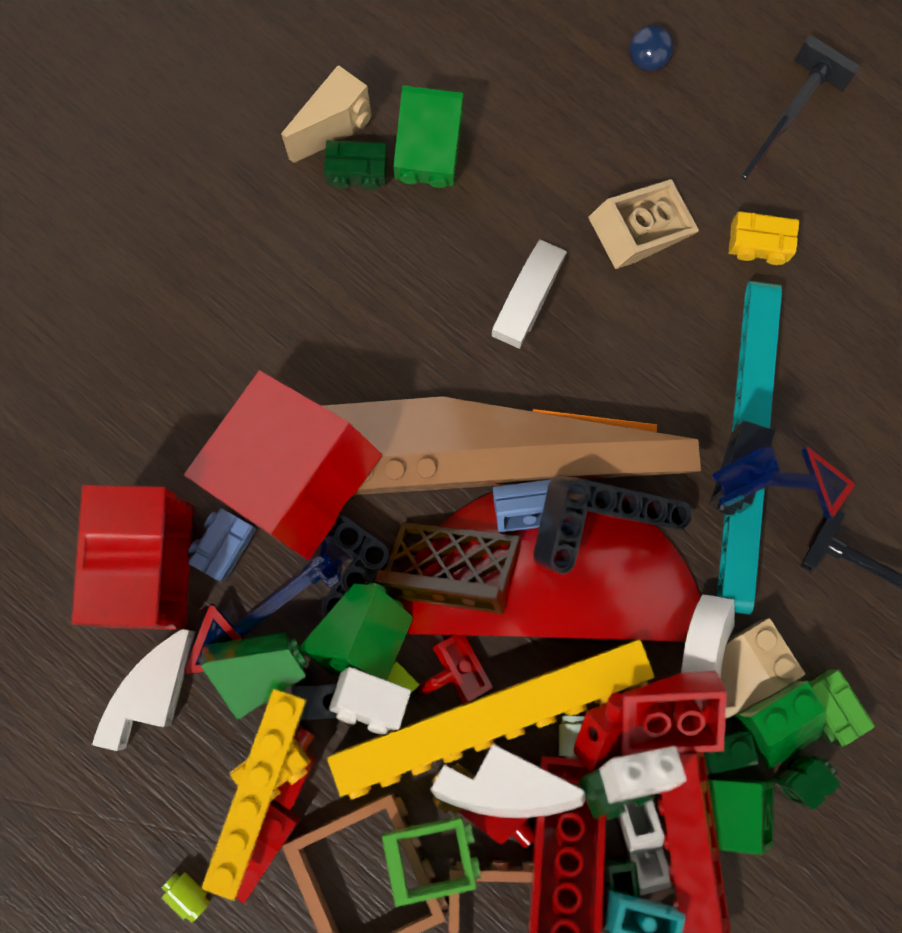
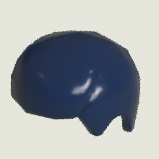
[629,25,674,72]

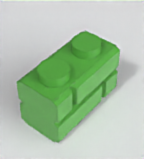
[809,669,875,747]

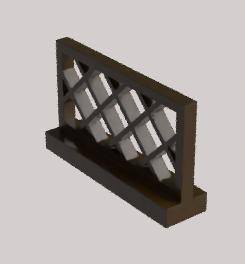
[375,522,522,614]

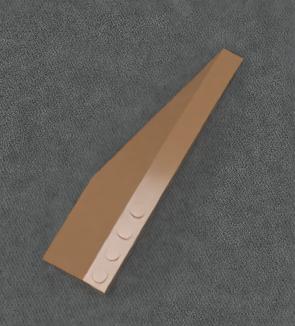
[322,396,701,495]

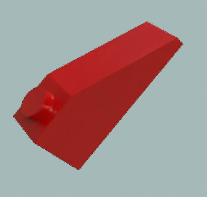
[236,800,301,903]

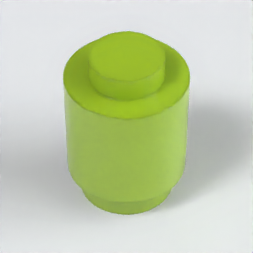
[161,872,211,923]

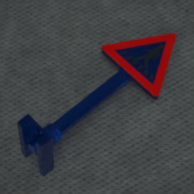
[712,446,855,519]
[184,540,343,674]

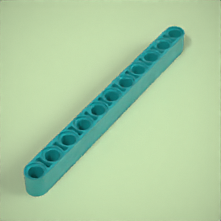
[716,281,782,615]

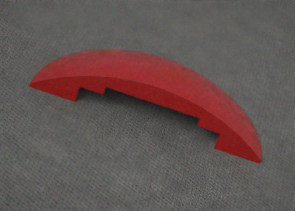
[397,489,701,643]

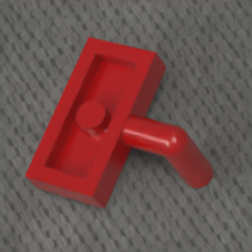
[417,635,493,704]

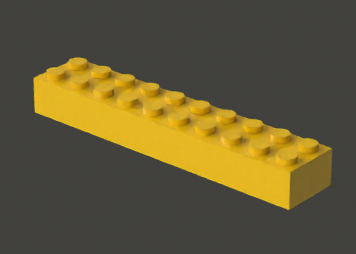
[327,640,655,799]

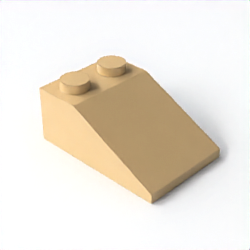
[281,65,371,163]
[588,179,699,269]
[680,618,805,719]

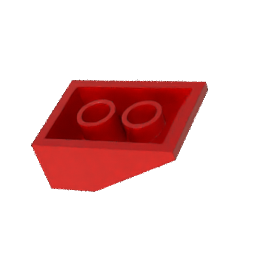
[621,671,727,756]

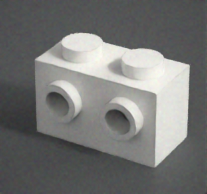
[329,667,411,735]

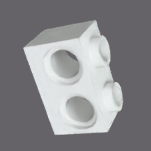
[599,746,686,803]

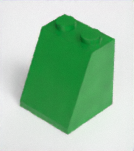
[394,85,463,188]
[299,582,413,681]
[201,632,307,720]
[733,681,826,770]
[708,777,774,855]

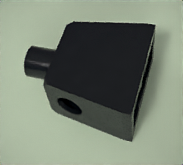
[290,684,338,720]

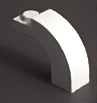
[682,594,734,677]

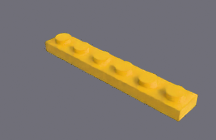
[201,689,307,901]

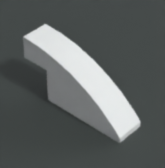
[492,240,567,349]
[92,629,195,751]
[431,745,585,818]
[617,801,672,895]

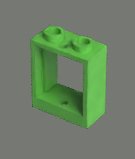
[382,815,481,907]

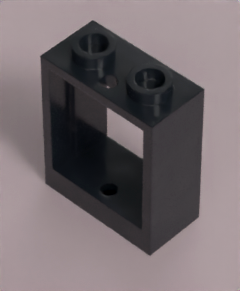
[709,420,775,516]

